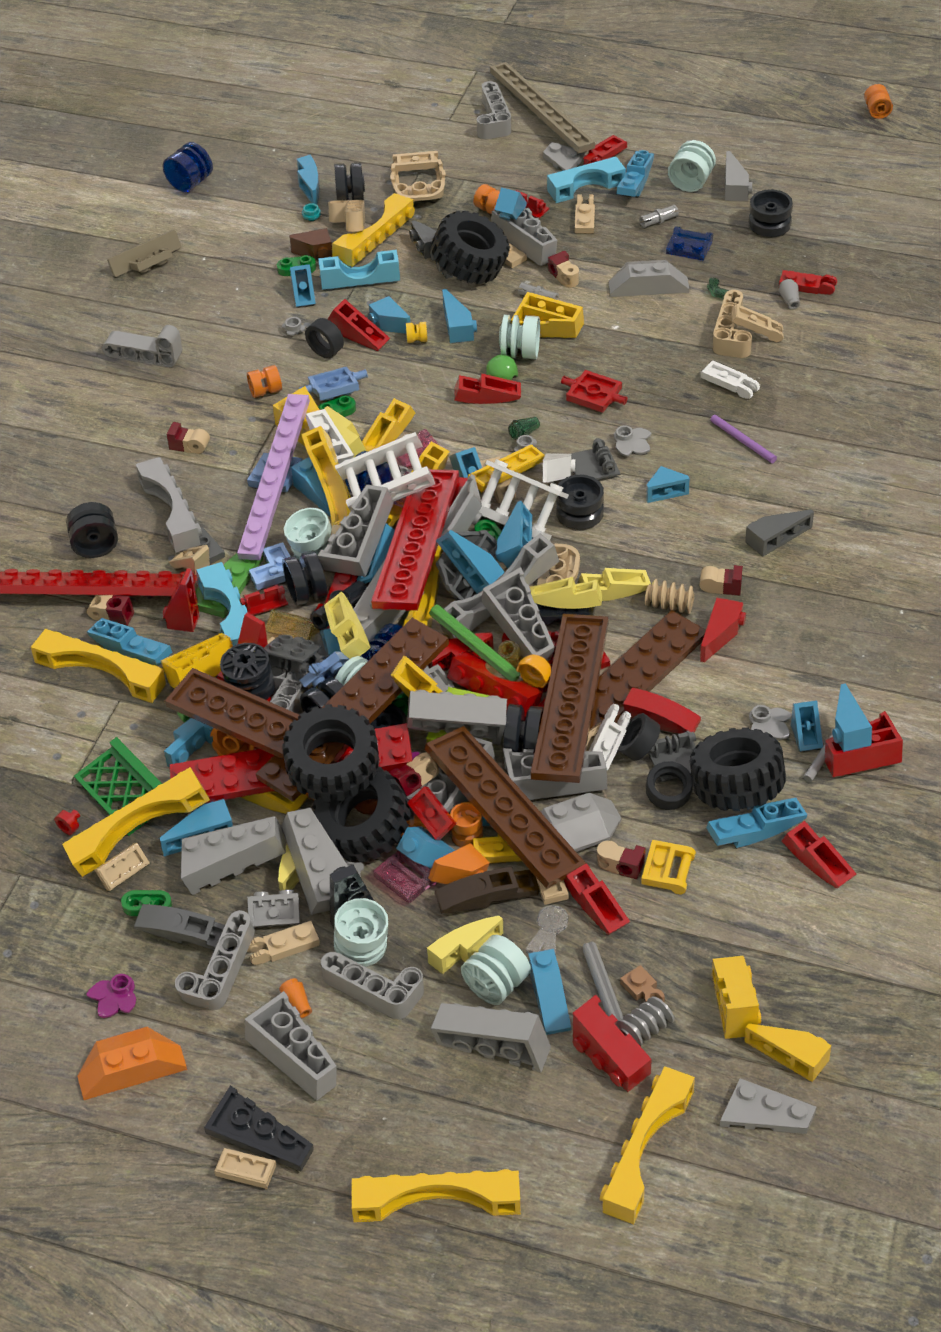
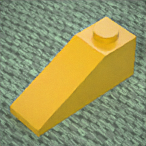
[745,1024,831,1082]

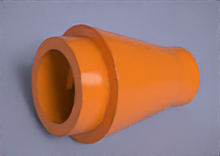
[279,978,312,1019]

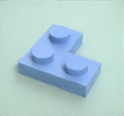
[249,542,291,590]

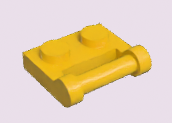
[641,840,696,895]

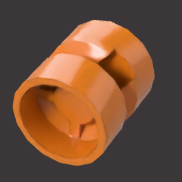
[864,84,893,119]
[473,184,500,215]
[247,365,282,398]
[450,802,483,848]

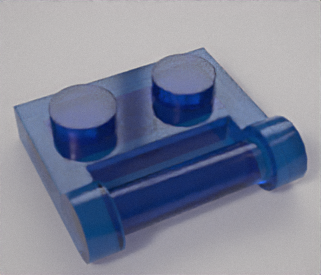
[666,226,713,261]

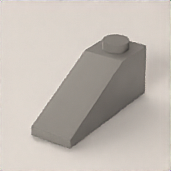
[725,151,752,201]

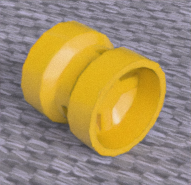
[406,322,427,343]

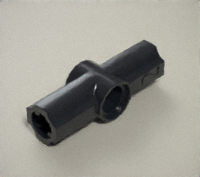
[310,580,367,630]

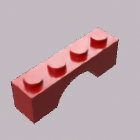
[447,652,543,717]

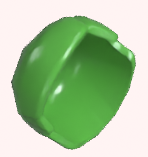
[486,355,518,380]

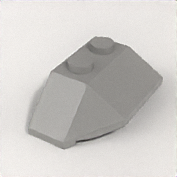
[609,260,689,297]
[441,474,482,536]
[541,793,621,852]

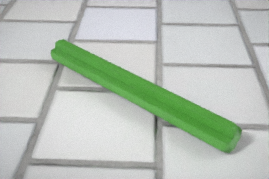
[429,604,520,682]

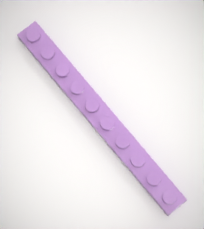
[237,394,310,560]

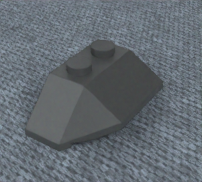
[436,530,497,601]

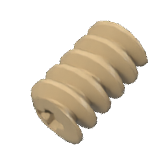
[645,579,694,614]

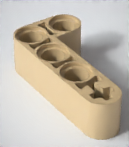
[328,200,365,232]
[713,290,752,358]

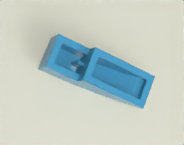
[297,155,320,205]

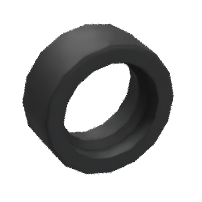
[305,318,344,358]
[618,713,660,761]
[646,761,693,810]

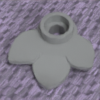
[614,425,652,456]
[749,705,792,740]

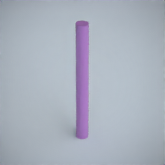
[710,415,777,463]

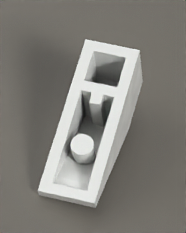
[305,409,354,464]
[543,453,575,482]

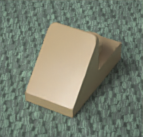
[169,545,210,575]

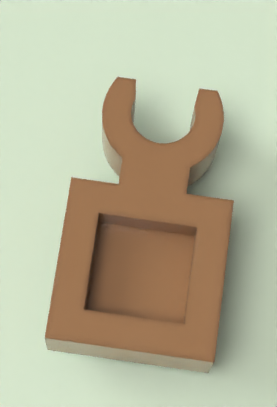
[620,965,665,1002]

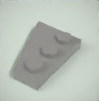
[720,1078,816,1134]

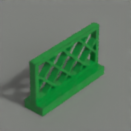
[74,737,162,836]

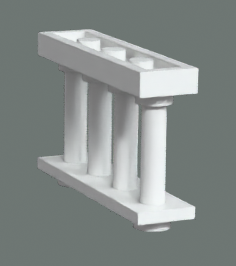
[335,432,435,511]
[479,459,569,541]

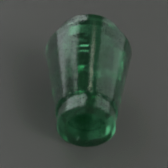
[508,416,540,440]

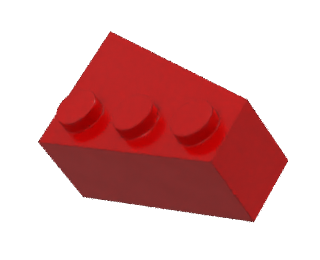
[825,711,903,777]
[572,995,652,1092]

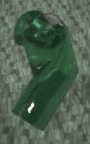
[707,278,729,299]

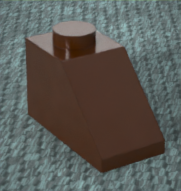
[289,228,332,261]

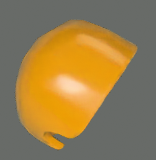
[516,654,551,688]

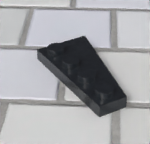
[330,864,374,929]

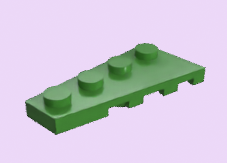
[195,553,264,618]

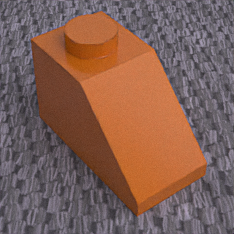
[428,843,490,884]

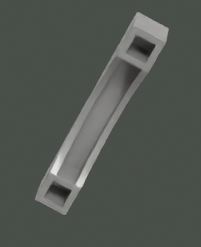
[136,457,202,553]
[439,533,559,639]

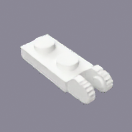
[701,361,760,399]
[589,704,631,770]

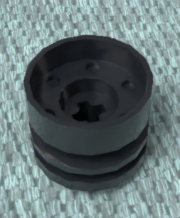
[220,643,275,700]

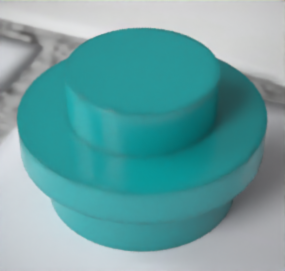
[302,203,321,221]

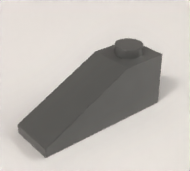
[745,509,814,557]

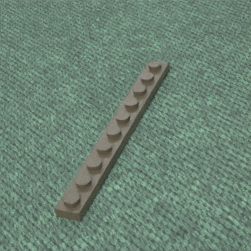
[490,62,595,153]

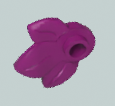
[86,973,136,1018]

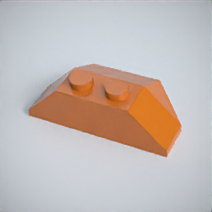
[77,1027,187,1100]

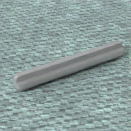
[583,941,623,1020]

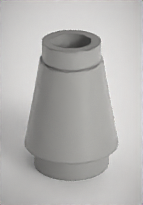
[778,279,800,309]

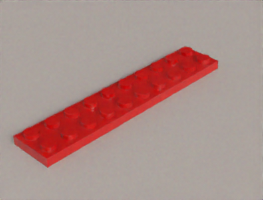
[371,469,459,611]
[0,569,198,596]
[169,723,413,803]

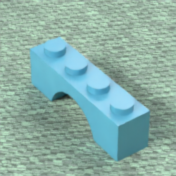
[547,157,626,203]
[318,250,400,289]
[196,562,247,646]

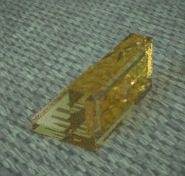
[266,609,319,640]

